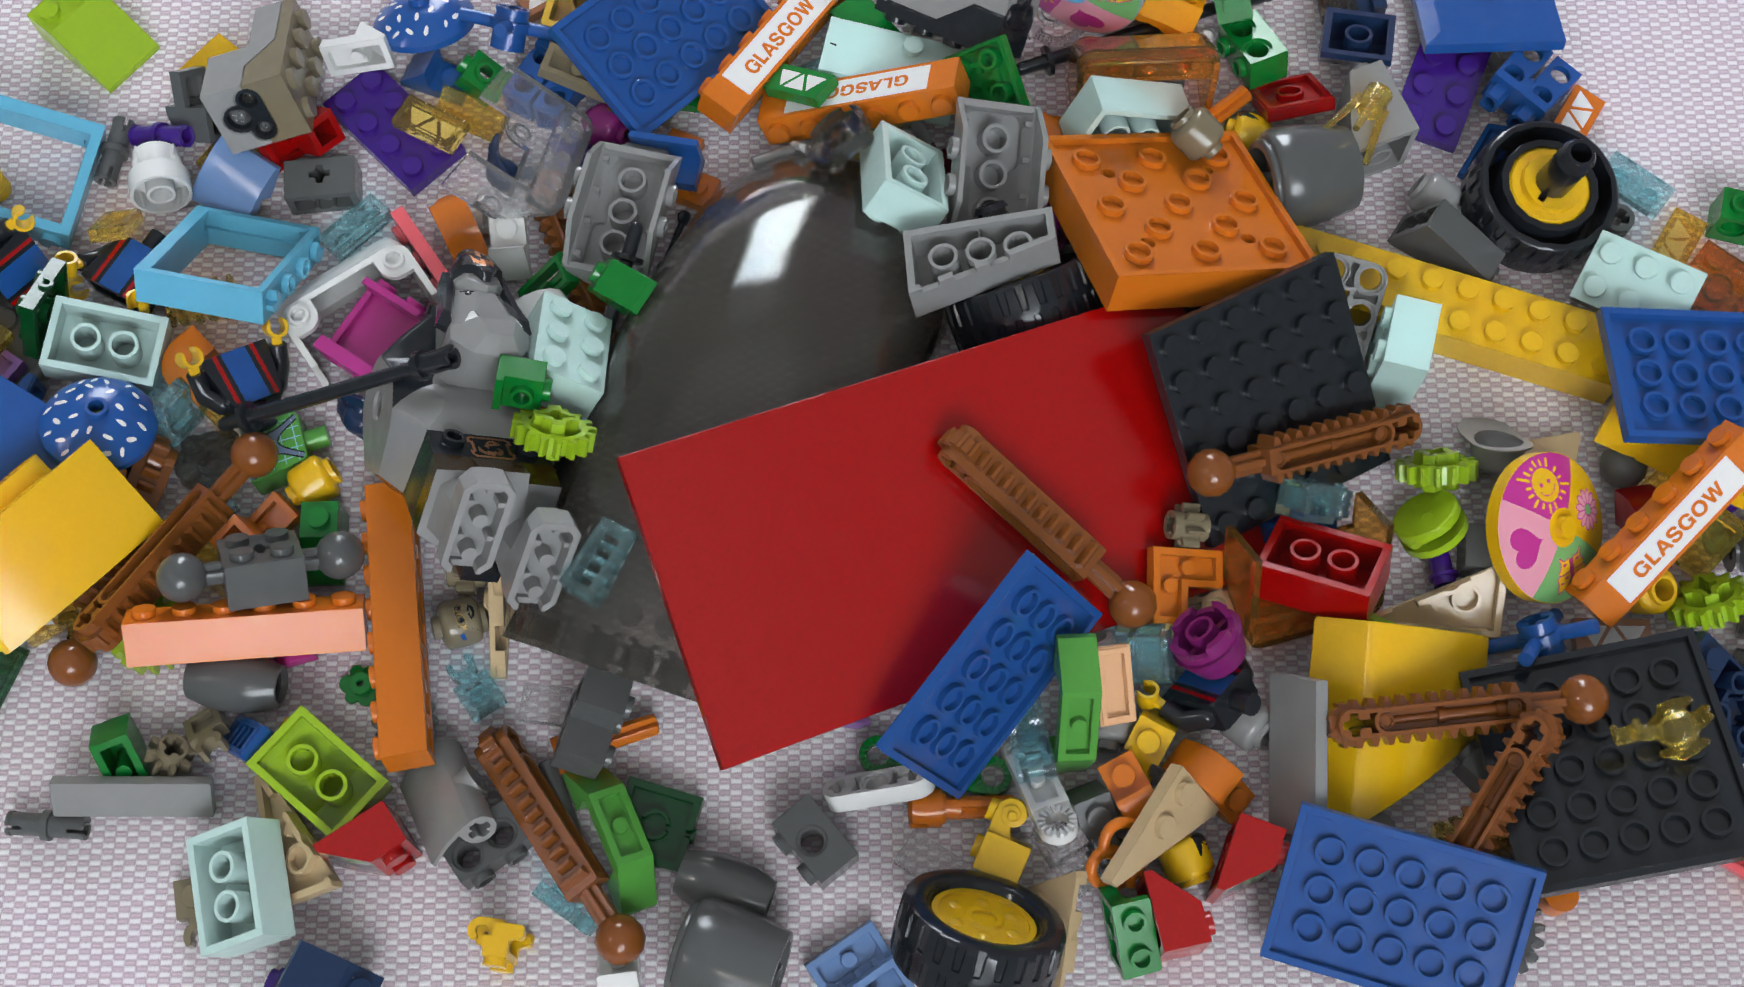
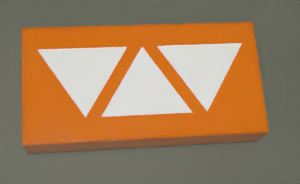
[1552,84,1606,136]

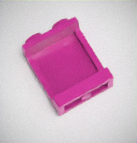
[313,277,426,377]

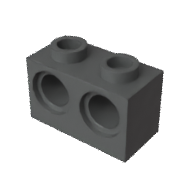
[443,800,533,890]

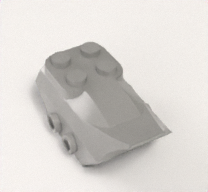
[944,97,1052,224]
[562,141,683,284]

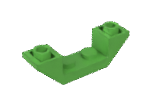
[1047,633,1102,773]
[563,768,657,915]

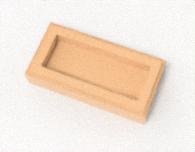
[1098,642,1137,727]

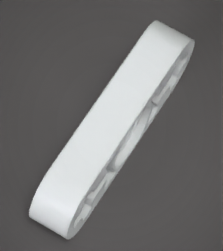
[822,765,936,813]

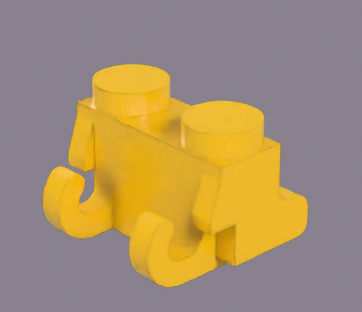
[467,917,535,974]

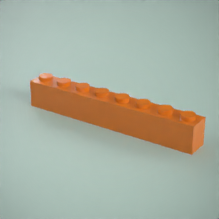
[360,482,436,773]

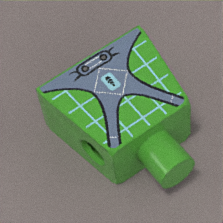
[239,412,332,495]

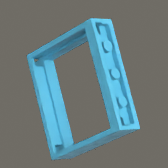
[0,95,106,250]
[133,205,324,325]

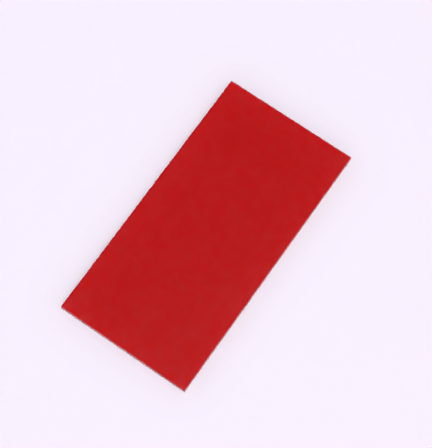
[616,307,1265,770]

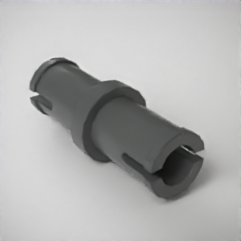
[94,116,136,188]
[4,809,91,841]

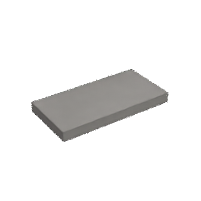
[1269,672,1328,835]

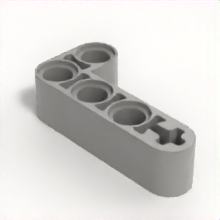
[1334,252,1388,360]

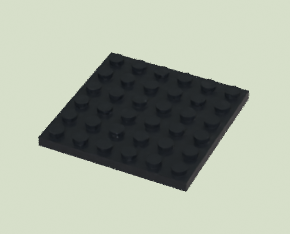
[1141,252,1391,548]
[1459,627,1744,899]

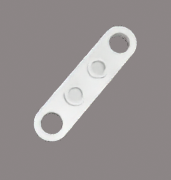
[1000,724,1078,846]

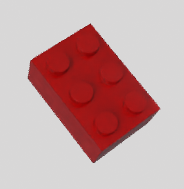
[1253,514,1393,621]

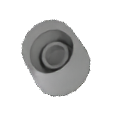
[1457,418,1533,478]

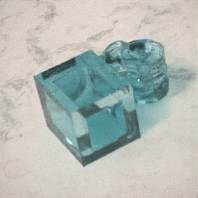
[1275,477,1354,524]

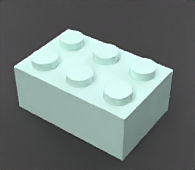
[1058,75,1189,135]
[859,120,949,235]
[1569,230,1708,311]
[524,290,612,420]
[1365,294,1442,408]
[38,295,173,398]
[186,816,296,958]

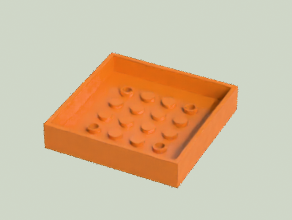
[1045,131,1315,311]

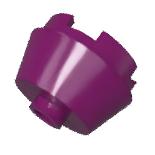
[1168,601,1247,680]

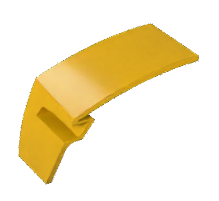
[0,439,163,655]

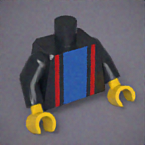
[0,205,89,309]
[55,229,166,314]
[175,317,290,432]
[1136,657,1261,733]

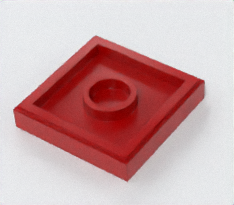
[1245,72,1335,123]

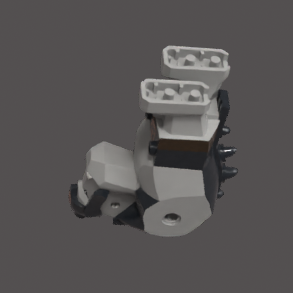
[363,249,581,612]

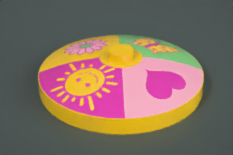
[1486,452,1603,604]

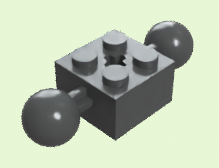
[155,527,365,612]

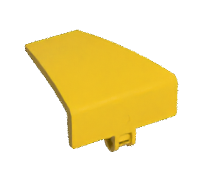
[1309,616,1489,820]

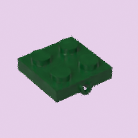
[16,257,69,360]
[626,776,705,874]

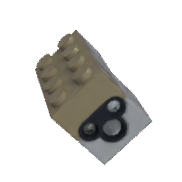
[199,0,324,154]

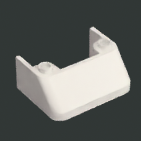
[276,238,438,387]

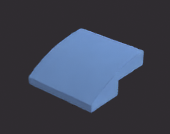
[191,135,281,216]
[803,919,915,987]

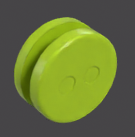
[1392,490,1469,559]

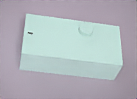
[818,16,966,127]

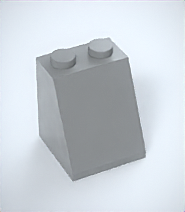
[1336,59,1420,178]

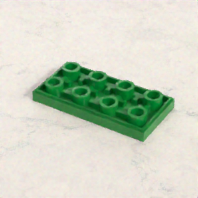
[942,34,1030,106]

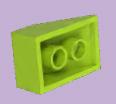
[27,0,160,93]
[245,705,394,836]

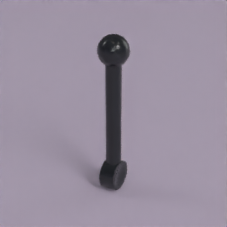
[656,210,692,275]

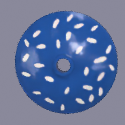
[373,0,474,54]
[39,377,158,471]

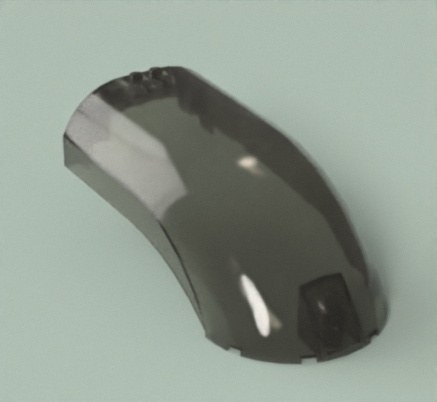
[501,155,949,703]

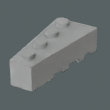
[903,206,1061,318]

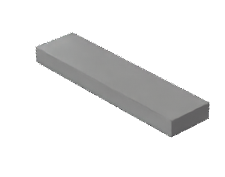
[49,776,216,817]

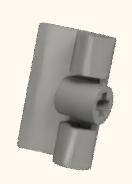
[400,739,497,867]

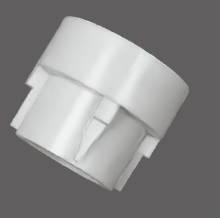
[127,141,193,214]

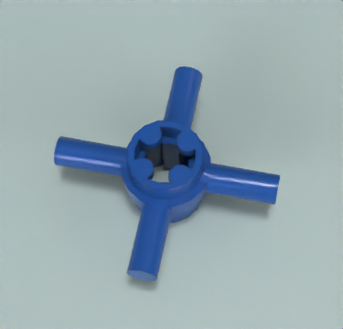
[458,3,555,53]
[1488,608,1600,667]

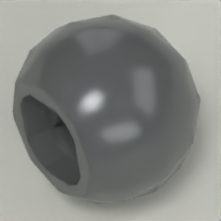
[1599,448,1648,489]

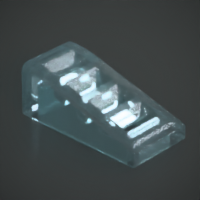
[559,516,638,609]

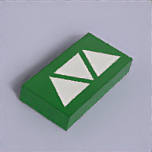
[763,63,839,108]

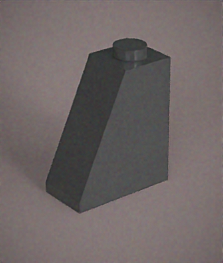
[1387,199,1506,282]

